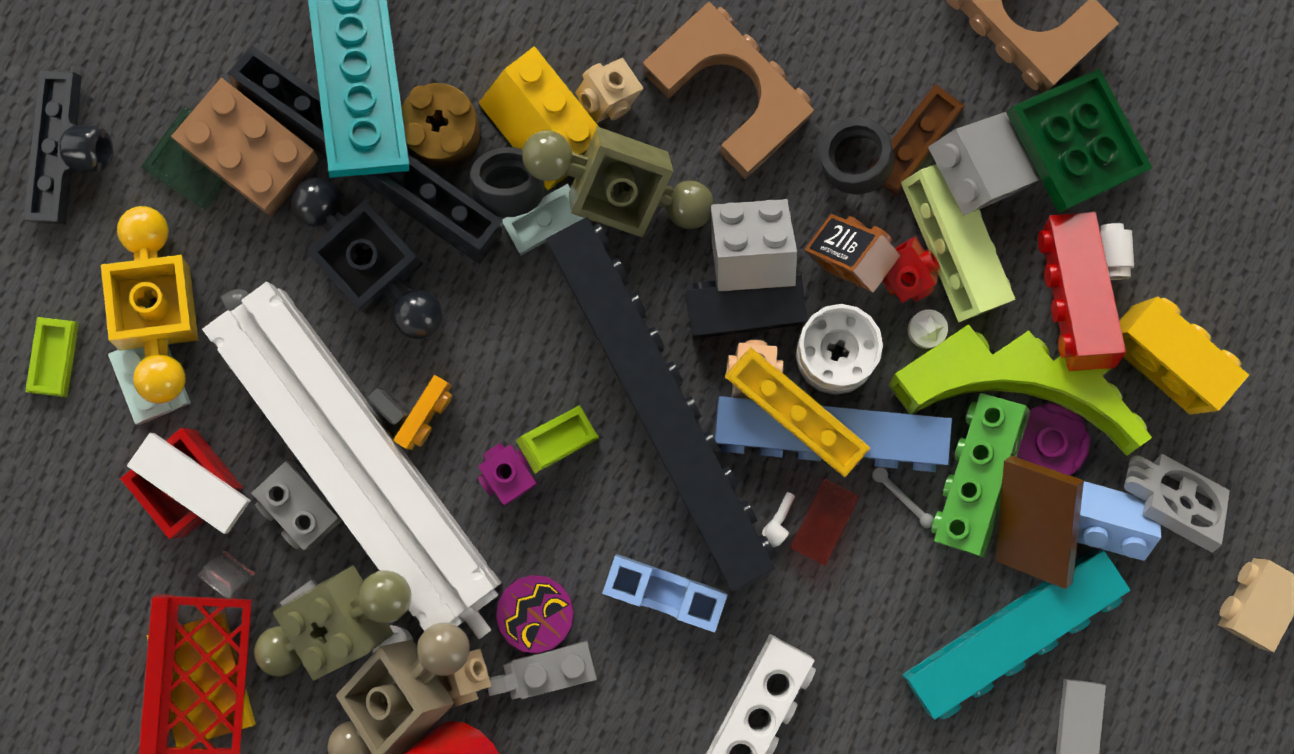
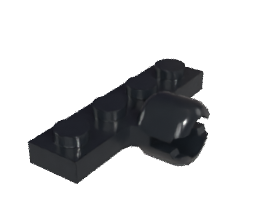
[23,71,113,224]

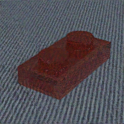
[789,479,860,566]

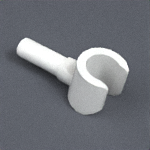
[762,492,795,547]

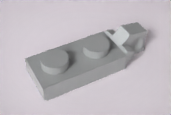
[488,640,597,700]

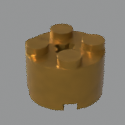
[401,83,481,168]

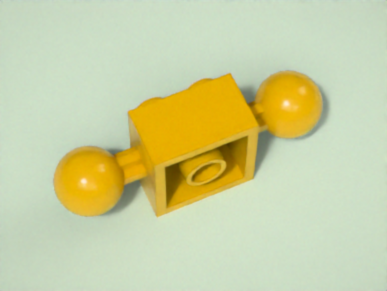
[101,206,198,404]

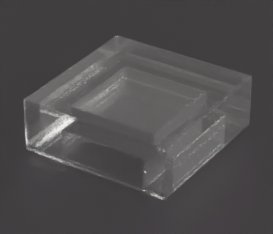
[198,550,255,600]

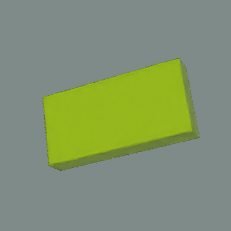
[25,317,79,397]
[515,405,599,474]

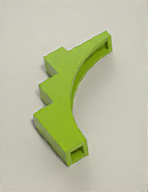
[888,324,1152,456]

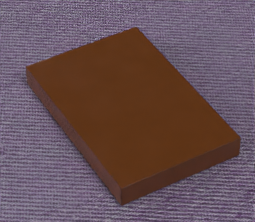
[996,456,1084,589]

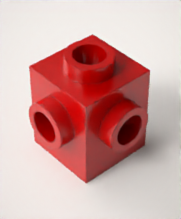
[882,236,940,303]

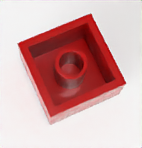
[120,428,244,539]

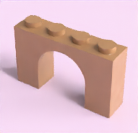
[946,0,1119,93]
[643,2,814,180]

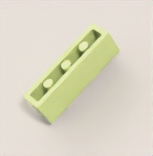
[901,164,1016,322]

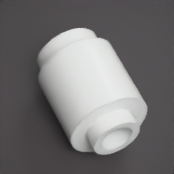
[1100,223,1134,280]

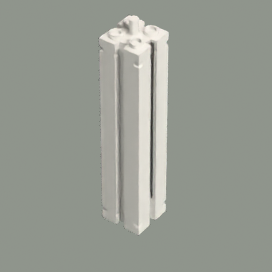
[202,281,501,639]

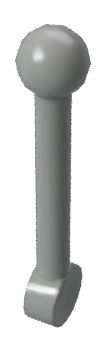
[872,467,934,528]

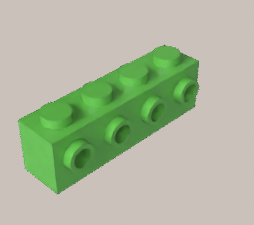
[931,393,1030,558]

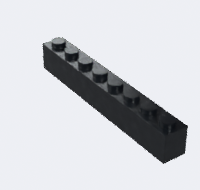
[227,46,503,265]

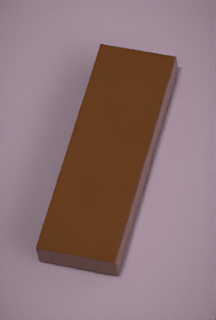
[869,84,965,196]

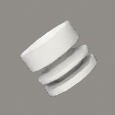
[796,304,883,395]

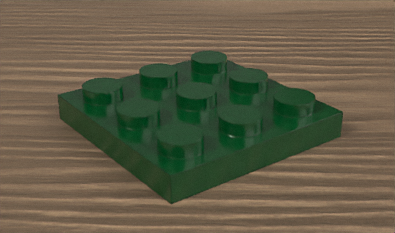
[1006,69,1153,213]

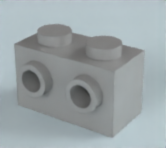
[251,461,342,550]

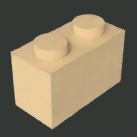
[1218,558,1294,652]

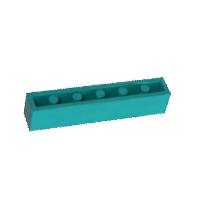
[902,549,1131,720]

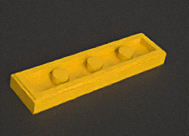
[725,346,870,477]

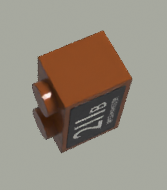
[804,214,901,293]

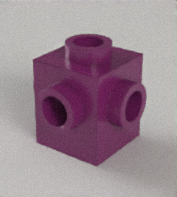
[478,443,539,505]

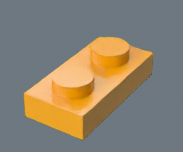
[393,375,453,450]

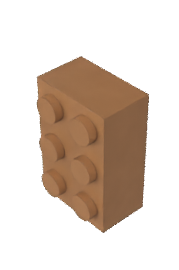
[171,77,319,217]

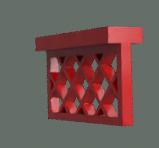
[139,594,252,754]

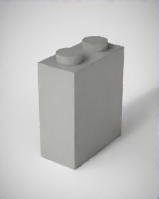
[928,112,1041,216]

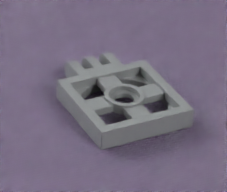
[1124,454,1230,553]

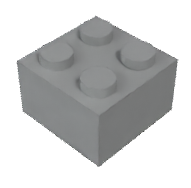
[711,199,797,291]

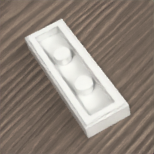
[127,433,251,534]

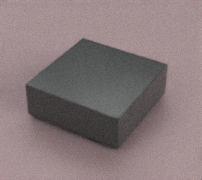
[367,388,409,426]

